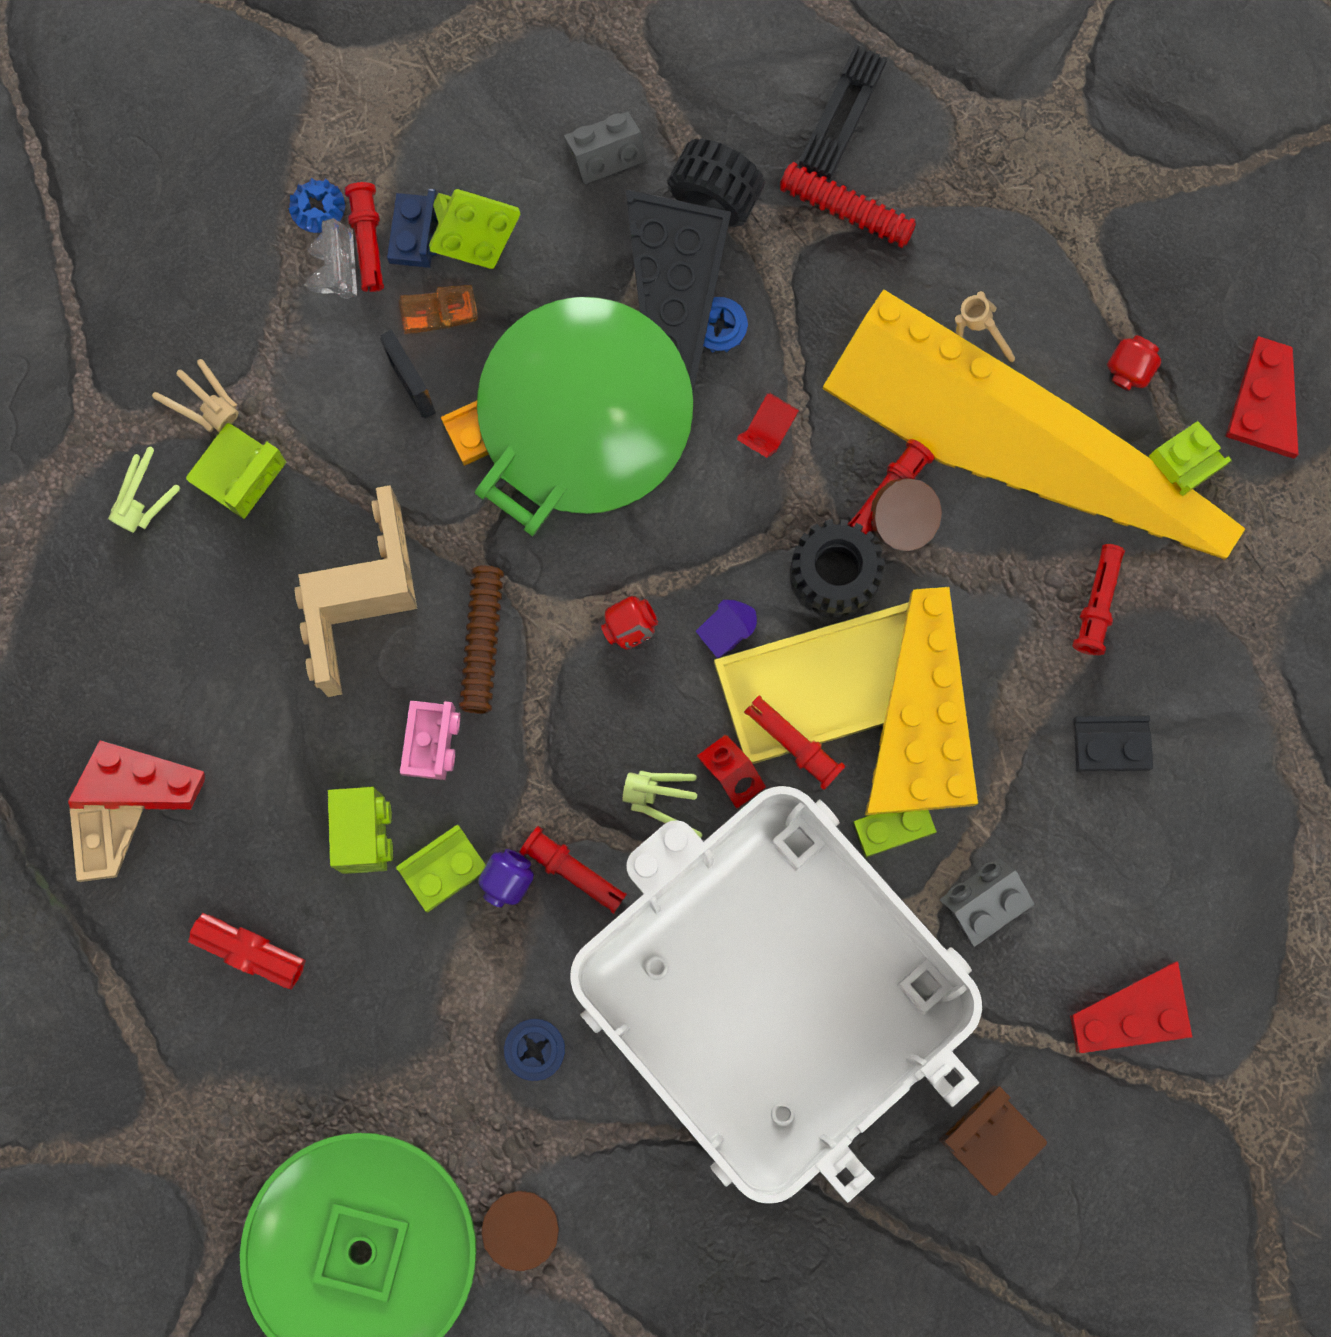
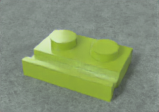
[1149,421,1232,496]
[396,824,486,913]

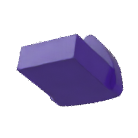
[696,600,757,658]

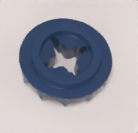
[504,1019,565,1081]

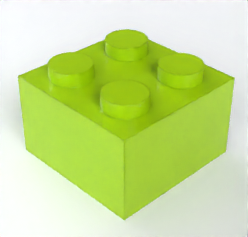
[328,787,393,874]

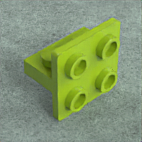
[429,189,520,269]

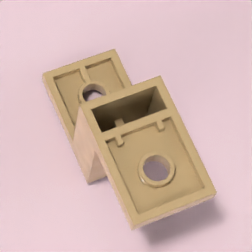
[295,485,417,697]

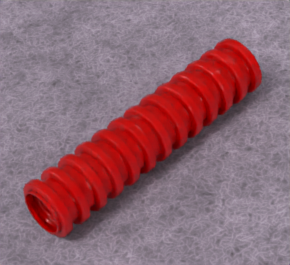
[780,162,916,248]

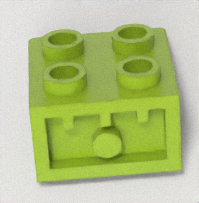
[186,423,287,519]

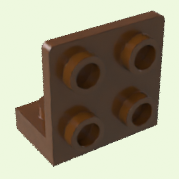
[939,1086,1047,1196]

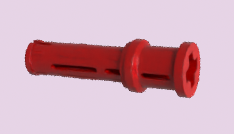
[344,182,384,292]
[847,439,935,535]
[1072,544,1125,656]
[744,695,846,790]
[519,826,627,914]

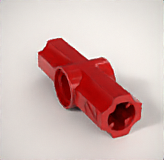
[188,913,306,990]

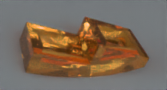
[399,285,478,334]

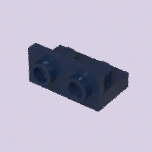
[387,189,438,268]

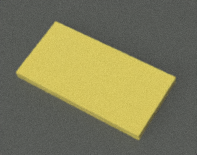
[714,602,909,764]

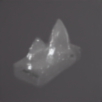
[304,218,357,299]

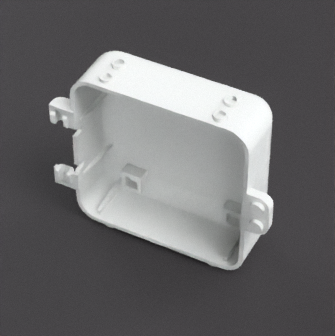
[570,786,982,1203]

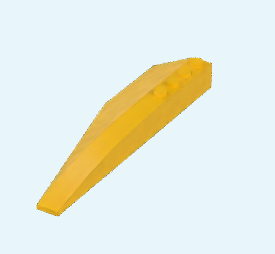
[822,290,1245,559]

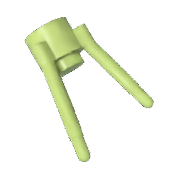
[108,447,180,533]
[623,771,702,838]

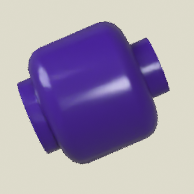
[478,849,534,908]

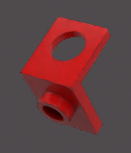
[737,393,799,458]
[697,735,766,808]

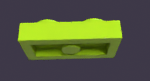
[853,810,936,858]

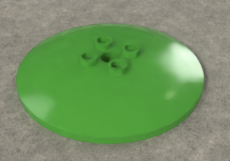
[240,1133,477,1337]

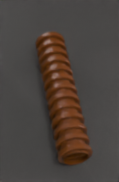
[459,565,504,714]

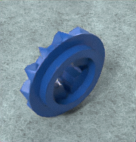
[288,178,345,233]
[703,297,748,353]

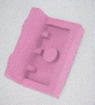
[400,701,460,780]

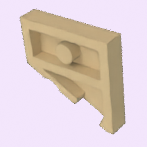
[70,805,144,882]

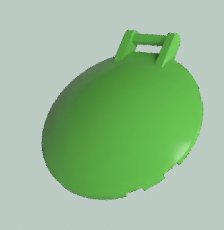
[474,297,693,537]

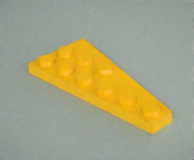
[865,587,978,815]

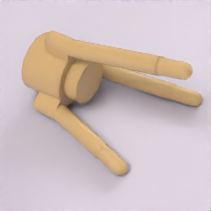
[955,291,1015,362]
[152,359,239,432]

